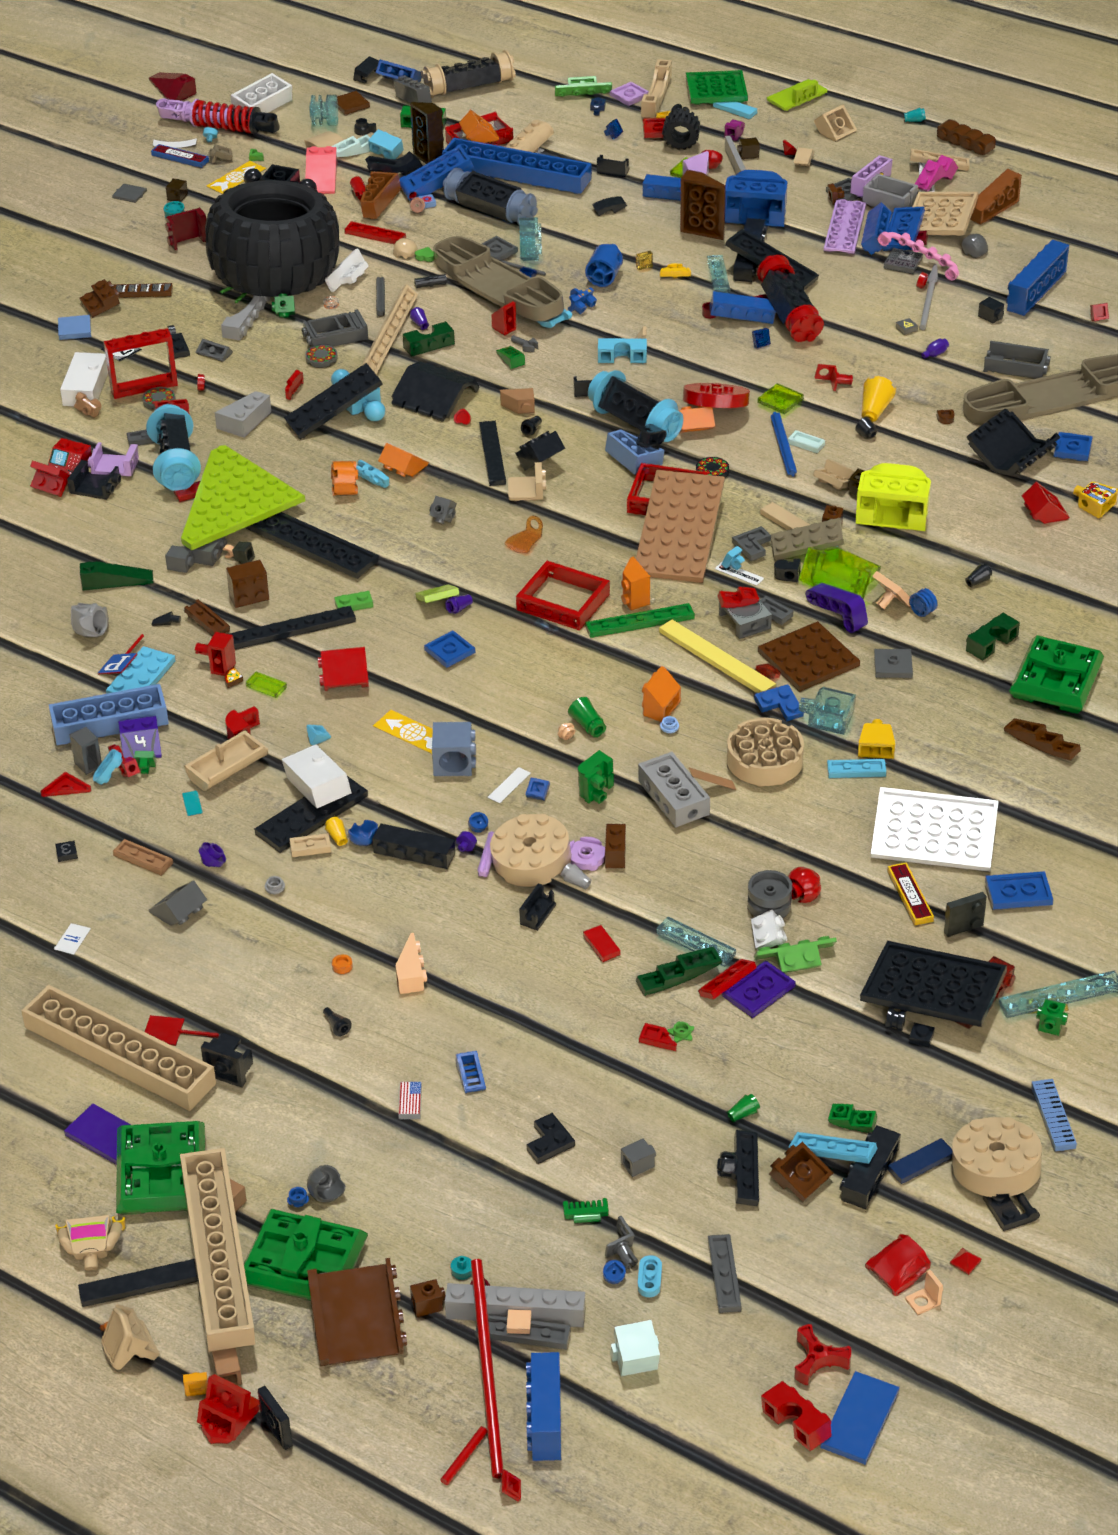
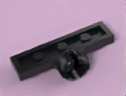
[717,1130,759,1206]

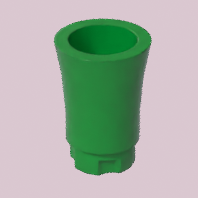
[568,697,607,738]

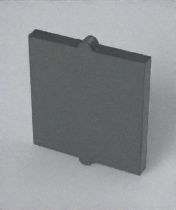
[112,184,147,203]

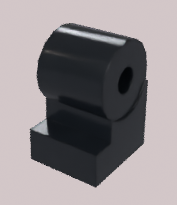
[774,559,801,582]

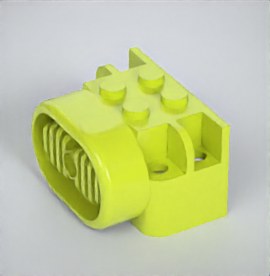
[855,463,931,531]

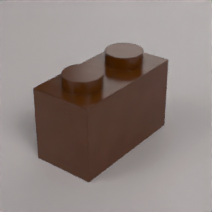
[605,824,626,868]

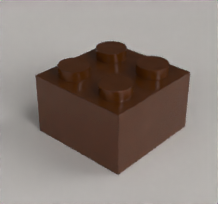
[226,560,270,608]

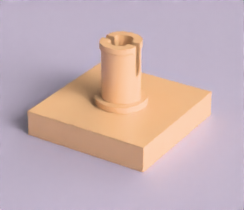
[872,571,911,610]

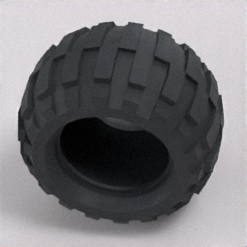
[205,180,339,297]

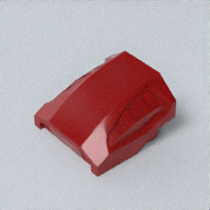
[865,1234,931,1296]

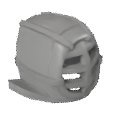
[71,603,109,637]

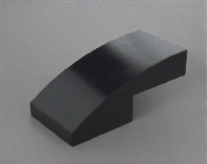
[592,196,627,216]

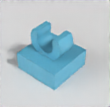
[721,546,745,570]

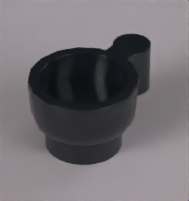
[354,118,377,135]

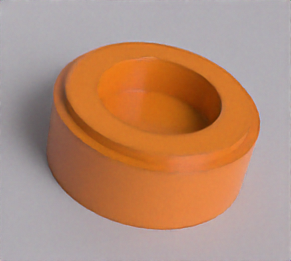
[332,954,353,974]

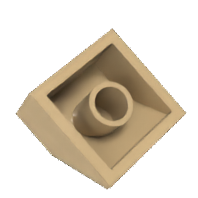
[814,104,857,141]

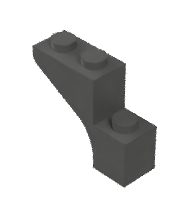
[165,536,227,573]

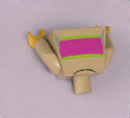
[55,1215,125,1271]

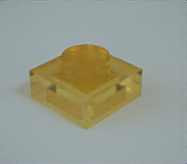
[636,251,653,270]

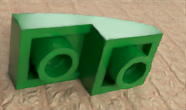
[828,1103,877,1133]

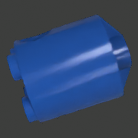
[585,244,623,287]

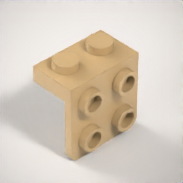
[508,462,546,501]

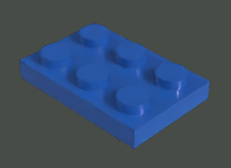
[985,871,1053,910]

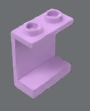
[88,442,139,476]

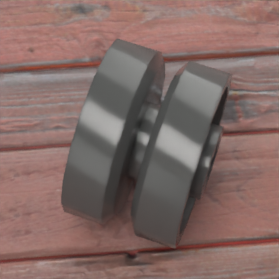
[747,870,792,918]

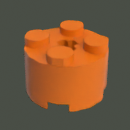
[331,461,358,496]

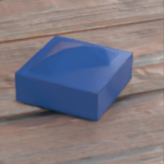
[525,777,550,801]

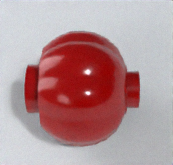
[788,867,821,903]

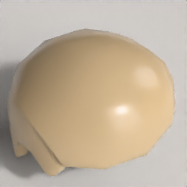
[393,238,417,259]

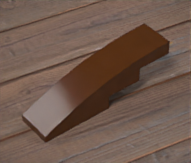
[1004,718,1081,761]

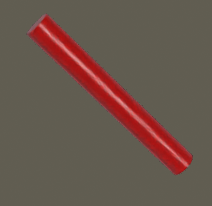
[440,1426,488,1485]

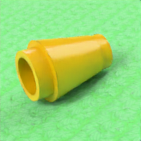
[325,817,348,846]

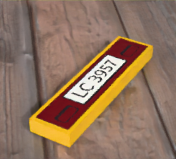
[887,862,934,926]

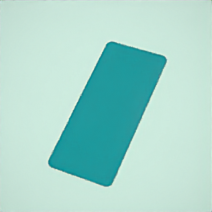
[182,791,203,816]

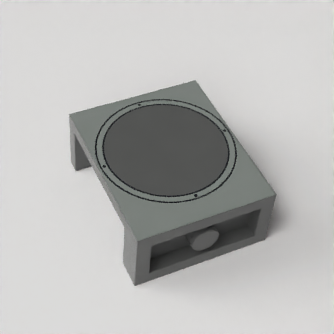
[719,600,772,639]

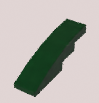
[636,946,722,996]

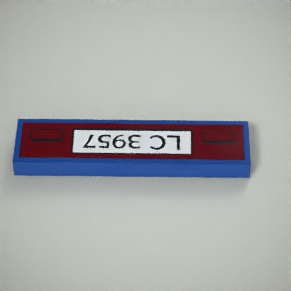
[151,144,209,168]

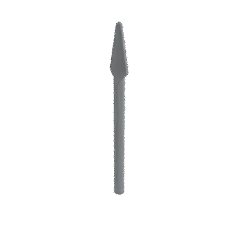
[919,264,938,330]

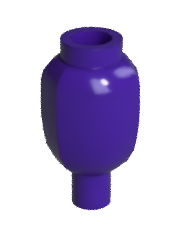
[921,338,949,359]

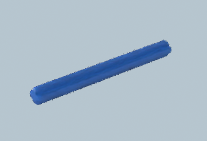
[771,411,797,477]

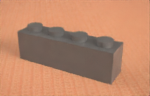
[393,75,432,103]

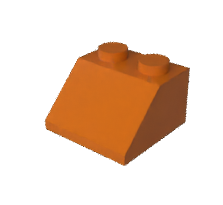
[459,109,499,143]
[378,443,429,477]
[621,556,650,611]

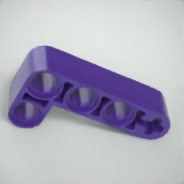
[805,583,868,633]

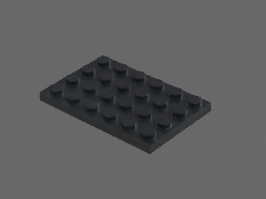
[860,940,1007,1027]

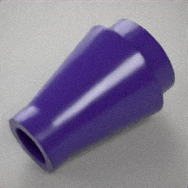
[410,307,429,330]
[445,594,473,614]

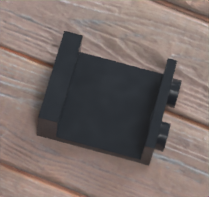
[67,460,121,500]

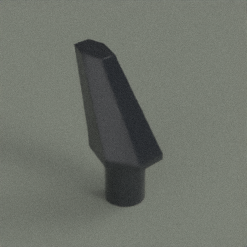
[151,611,181,626]

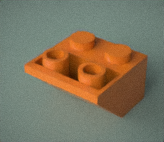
[679,406,715,433]
[642,666,681,722]

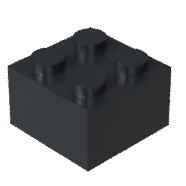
[515,431,566,471]

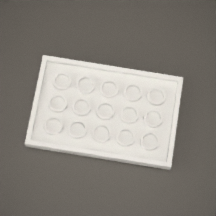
[871,787,998,872]

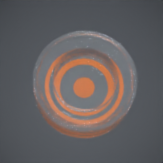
[323,296,339,310]

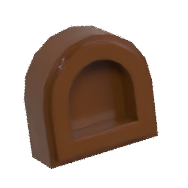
[936,409,955,424]

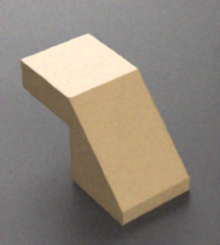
[793,147,815,167]

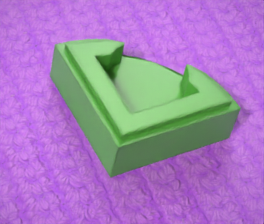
[249,149,264,161]

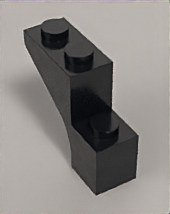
[365,151,423,176]

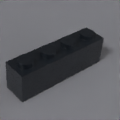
[372,823,456,869]
[839,1125,901,1210]

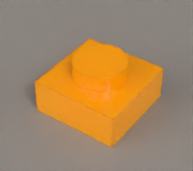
[183,1372,208,1396]

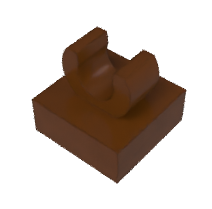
[828,183,845,205]

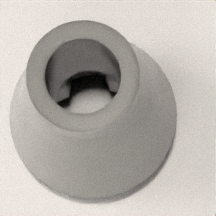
[561,863,592,889]

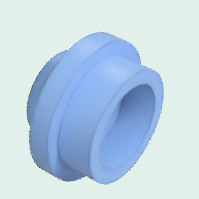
[660,716,679,733]

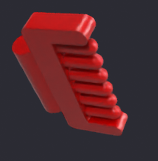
[285,370,304,400]

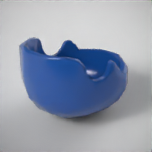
[348,820,378,846]

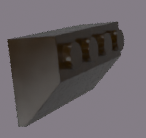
[410,102,444,164]

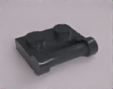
[983,1193,1040,1231]

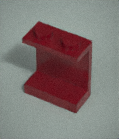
[165,207,207,250]

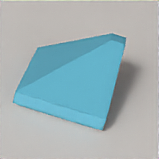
[306,724,331,745]

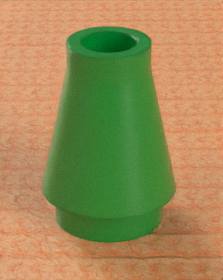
[727,1094,760,1122]

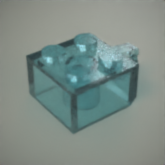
[519,217,542,261]
[799,687,856,735]

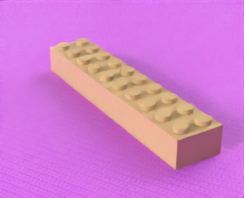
[21,985,216,1111]
[180,1148,255,1352]

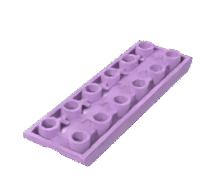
[824,199,866,254]

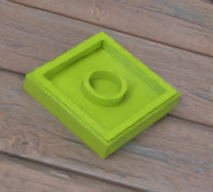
[415,584,459,603]

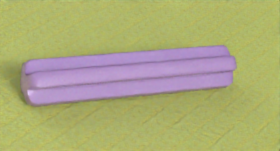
[477,831,495,877]

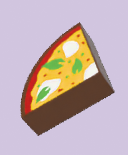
[224,667,243,688]

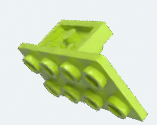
[767,79,828,111]

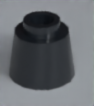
[855,417,877,439]

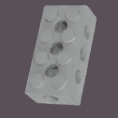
[638,752,710,827]

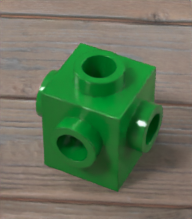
[272,294,295,318]
[1036,999,1068,1036]

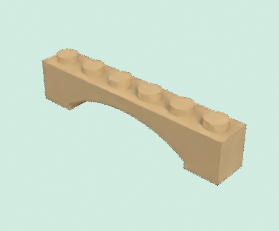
[641,59,672,118]

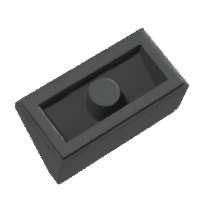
[196,339,233,362]

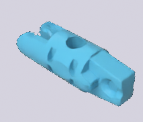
[356,460,390,488]

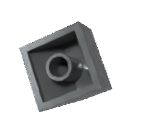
[149,880,208,926]

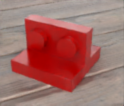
[30,460,70,497]

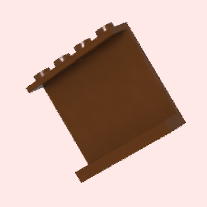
[307,1258,407,1367]

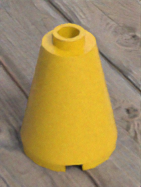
[861,376,896,422]

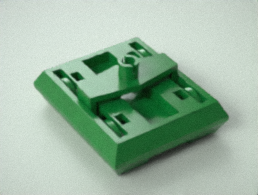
[1009,635,1104,714]
[116,1121,205,1215]
[244,1209,368,1301]

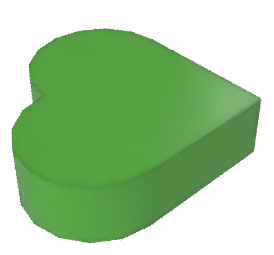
[415,247,434,262]

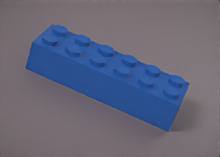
[1006,239,1069,316]

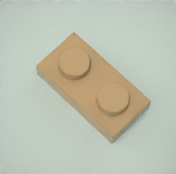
[290,833,331,857]

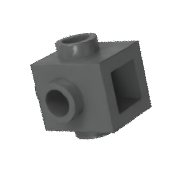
[429,495,457,524]

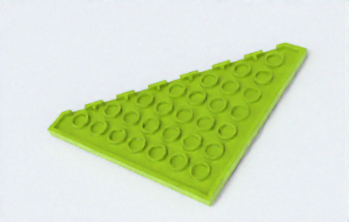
[181,445,305,550]

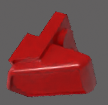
[197,1374,260,1444]

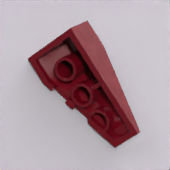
[149,72,197,101]

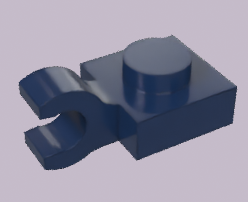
[590,97,606,116]

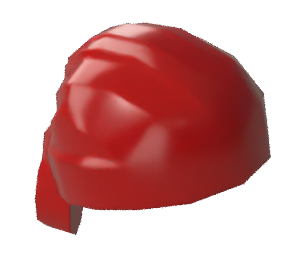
[701,150,723,169]

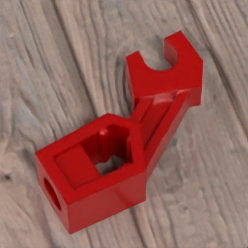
[108,744,140,777]

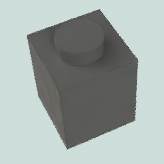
[621,1138,656,1177]

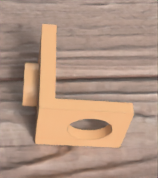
[905,1270,943,1315]

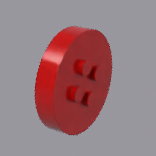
[683,383,750,408]

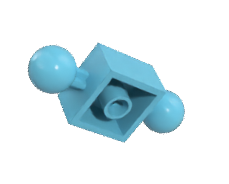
[331,369,386,422]

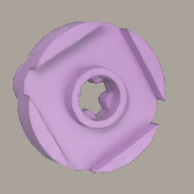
[570,837,605,871]

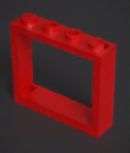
[104,328,178,399]
[627,463,708,516]
[516,560,610,631]

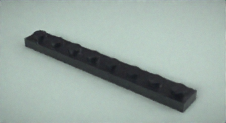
[229,606,356,650]

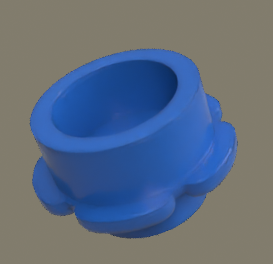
[287,1187,309,1208]

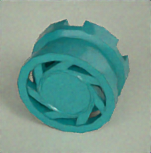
[163,201,185,219]

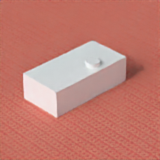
[231,73,292,113]
[60,352,108,406]
[282,745,351,808]

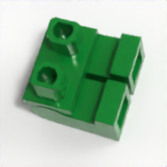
[578,750,614,804]

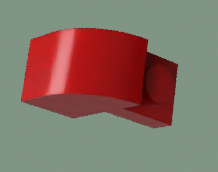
[225,706,260,739]

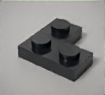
[527,1112,575,1164]

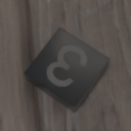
[55,840,78,862]

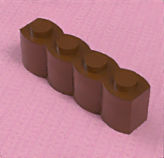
[937,119,996,155]

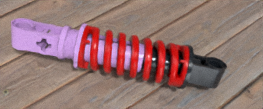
[156,98,280,135]

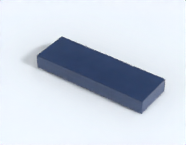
[888,1138,952,1184]

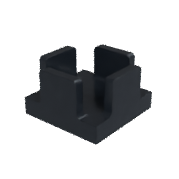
[201,1033,253,1088]

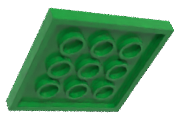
[686,70,748,105]

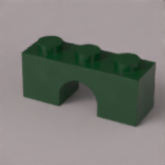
[402,321,455,357]
[966,612,1020,661]

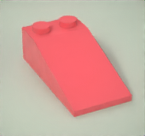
[305,146,338,194]

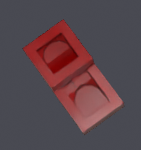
[717,587,760,608]

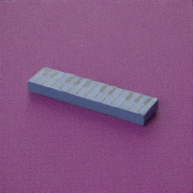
[1031,1079,1077,1151]

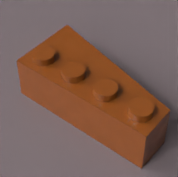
[970,168,1022,225]
[360,171,401,219]

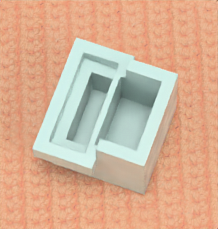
[610,1320,660,1376]

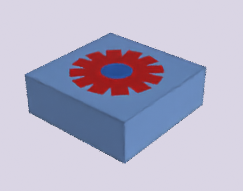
[419,194,436,209]

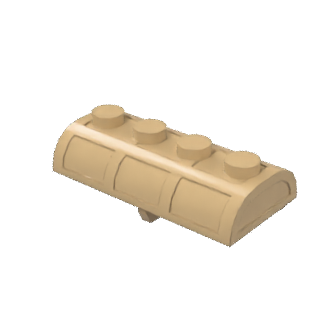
[505,120,554,153]
[184,731,268,791]

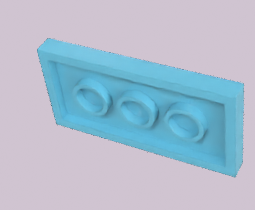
[106,646,176,694]

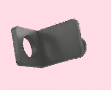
[605,1215,639,1269]

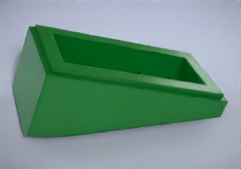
[496,346,525,369]

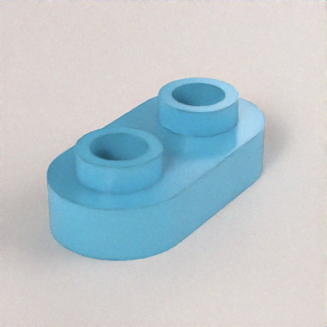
[93,749,122,785]
[638,1255,662,1298]

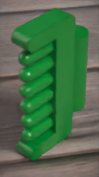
[563,1198,609,1223]

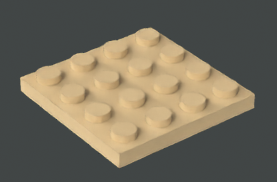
[913,192,978,236]

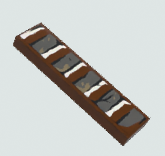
[112,283,173,298]

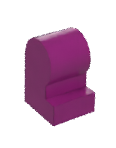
[724,119,745,140]

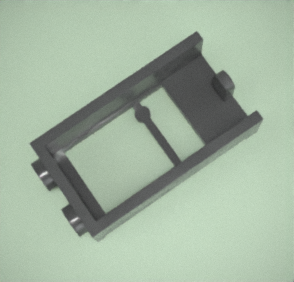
[301,309,368,347]
[983,341,1051,379]

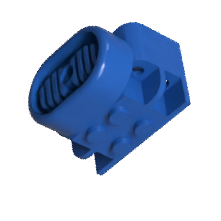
[725,170,788,227]

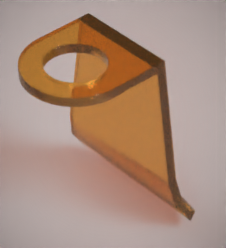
[505,515,543,553]

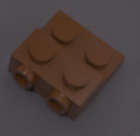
[79,279,120,318]
[769,1141,833,1202]

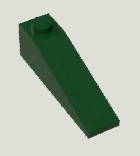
[80,561,154,591]

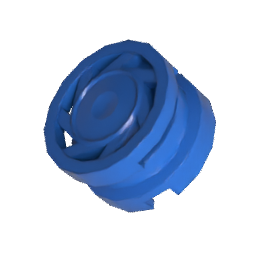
[909,588,938,617]

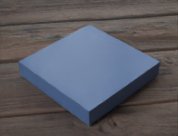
[58,315,91,340]

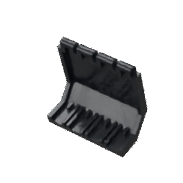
[391,361,480,422]
[967,408,1061,476]

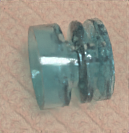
[309,94,338,126]

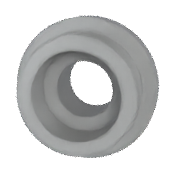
[265,876,285,894]

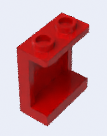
[318,647,369,691]

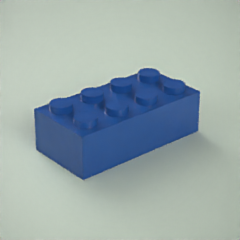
[526,1352,561,1461]

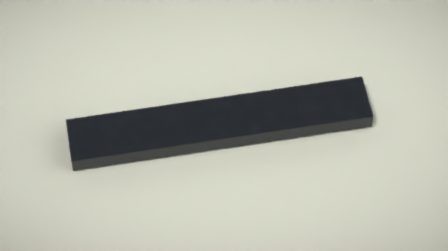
[479,420,506,486]
[78,1259,198,1307]

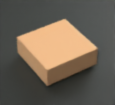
[507,1309,532,1334]

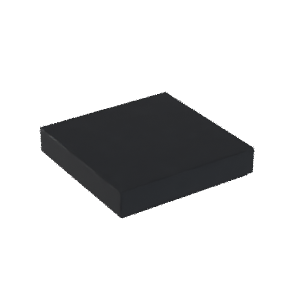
[257,1385,293,1450]

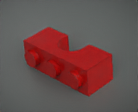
[761,1381,832,1451]

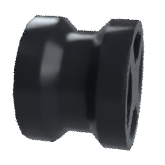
[885,1008,906,1031]

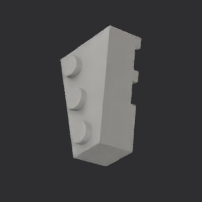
[215,391,271,438]

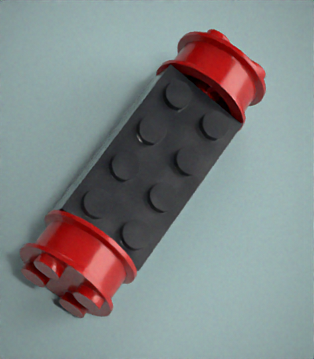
[757,255,824,342]

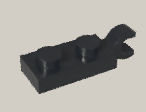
[167,325,190,359]

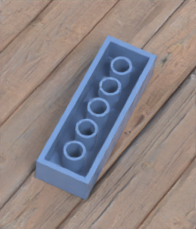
[49,684,169,745]

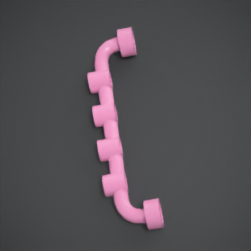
[878,232,959,281]

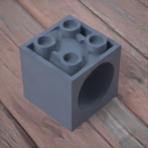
[432,722,476,776]

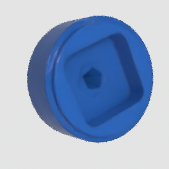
[468,812,488,833]
[603,1260,626,1284]

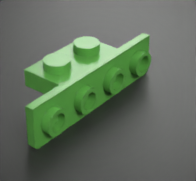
[555,76,612,97]
[754,936,837,973]

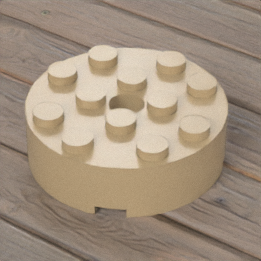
[727,718,804,787]
[490,814,572,887]
[952,1117,1042,1197]

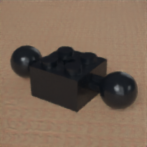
[243,164,317,190]

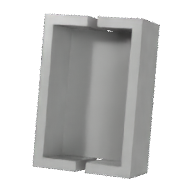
[863,173,918,212]

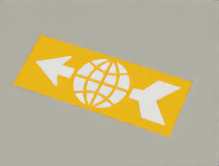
[206,161,266,194]
[373,710,433,754]

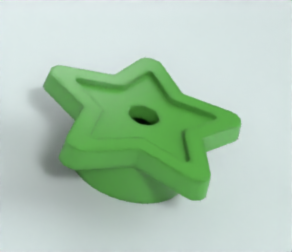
[667,1021,695,1043]

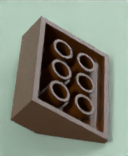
[680,169,726,240]

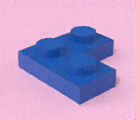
[754,684,804,722]

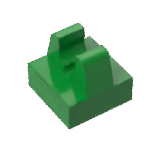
[134,751,157,774]

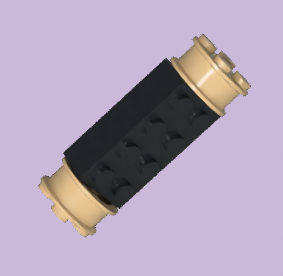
[421,50,516,98]

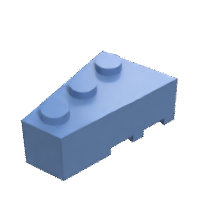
[605,430,665,475]

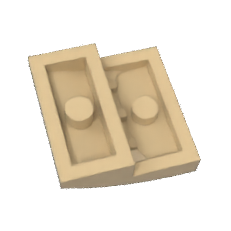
[304,131,344,147]

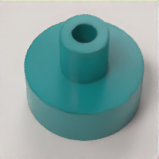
[451,1256,472,1280]

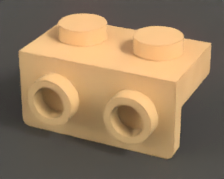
[813,459,855,490]

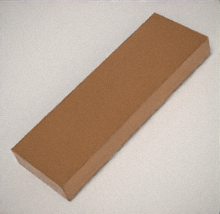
[113,839,173,876]

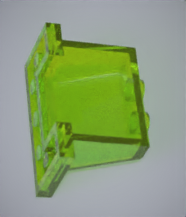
[799,547,881,599]

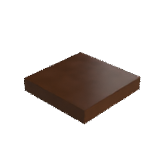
[331,91,370,115]

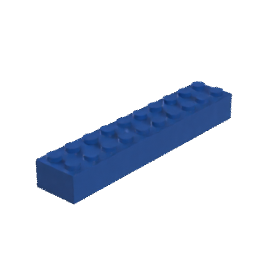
[442,138,592,194]

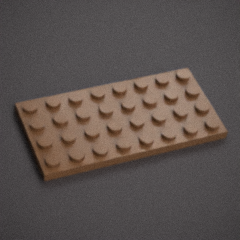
[636,470,725,583]

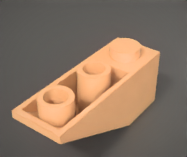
[396,933,427,994]

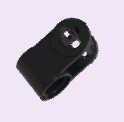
[636,424,667,448]

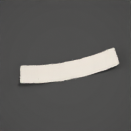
[153,139,197,148]

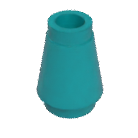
[904,108,926,122]

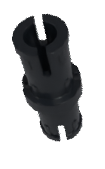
[414,274,447,288]

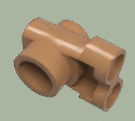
[74,392,102,417]

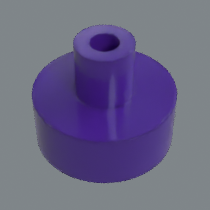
[456,831,477,852]

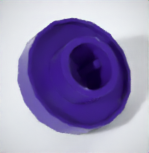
[198,842,226,867]

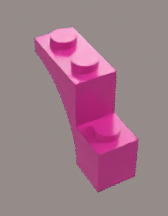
[915,155,958,192]

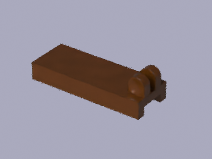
[184,599,230,636]

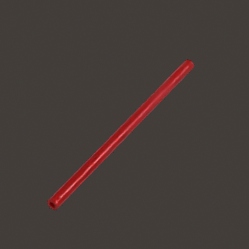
[471,1259,504,1479]

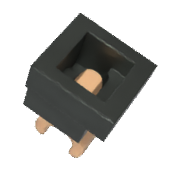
[223,541,255,564]

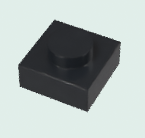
[909,1022,935,1048]

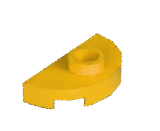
[660,263,691,278]

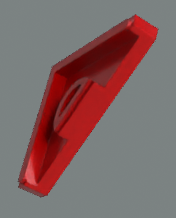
[40,772,92,797]

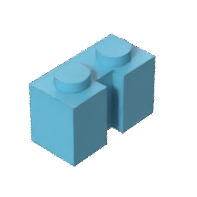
[368,129,404,159]

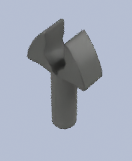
[511,335,538,352]

